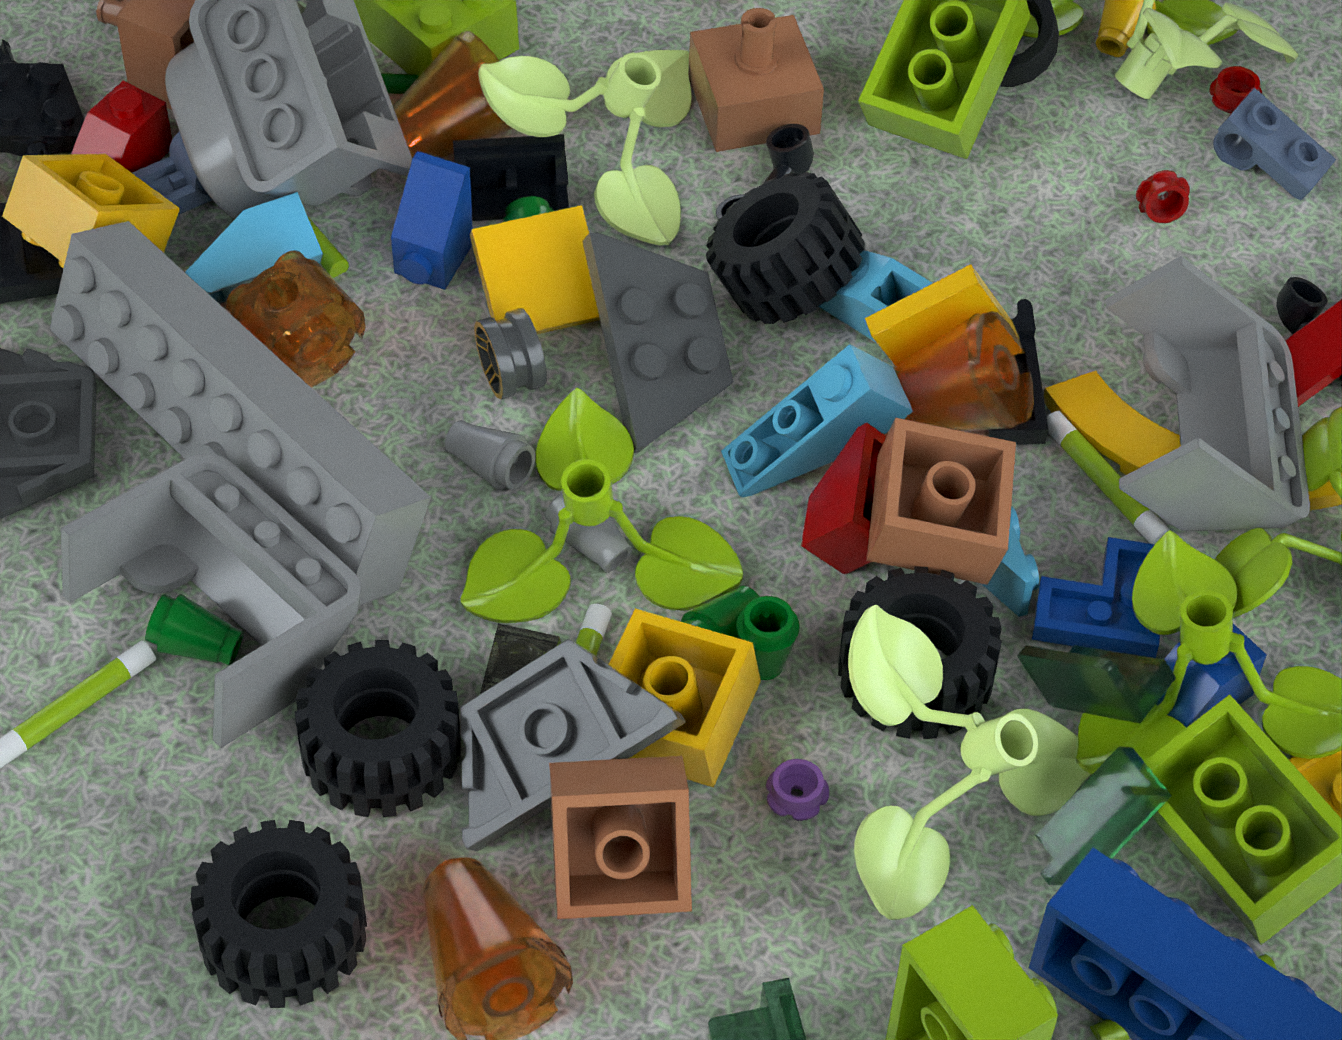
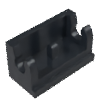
[453,134,569,221]

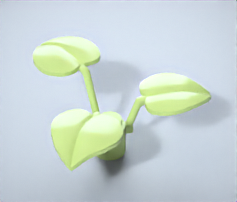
[1115,0,1298,99]
[478,50,692,246]
[848,605,1091,920]

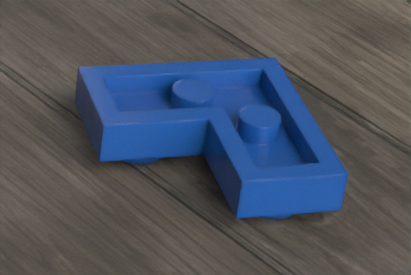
[1032,537,1160,660]

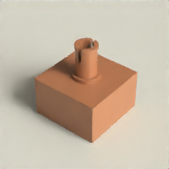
[96,0,195,110]
[689,8,824,152]
[866,418,1016,585]
[549,756,692,919]

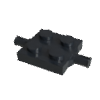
[0,40,84,156]

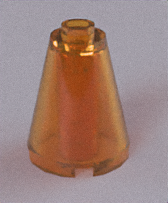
[393,31,513,158]
[884,311,1034,436]
[423,857,573,1040]

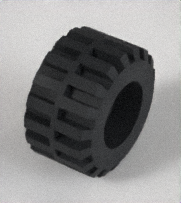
[706,172,865,324]
[838,566,1002,739]
[295,640,461,818]
[190,820,367,1008]

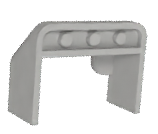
[1105,256,1310,532]
[61,453,361,748]

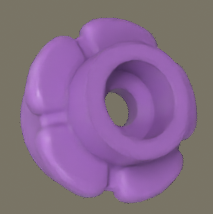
[766,759,829,821]

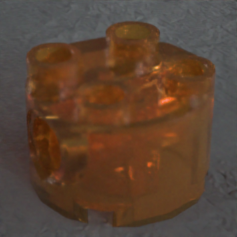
[226,250,366,388]

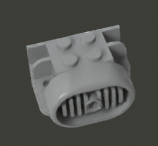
[165,0,412,219]

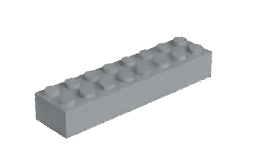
[50,221,431,606]

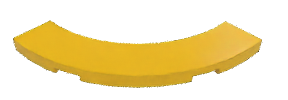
[1043,370,1342,511]

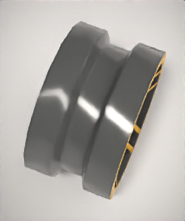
[474,308,547,399]

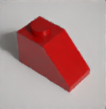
[71,80,172,173]
[801,422,886,574]

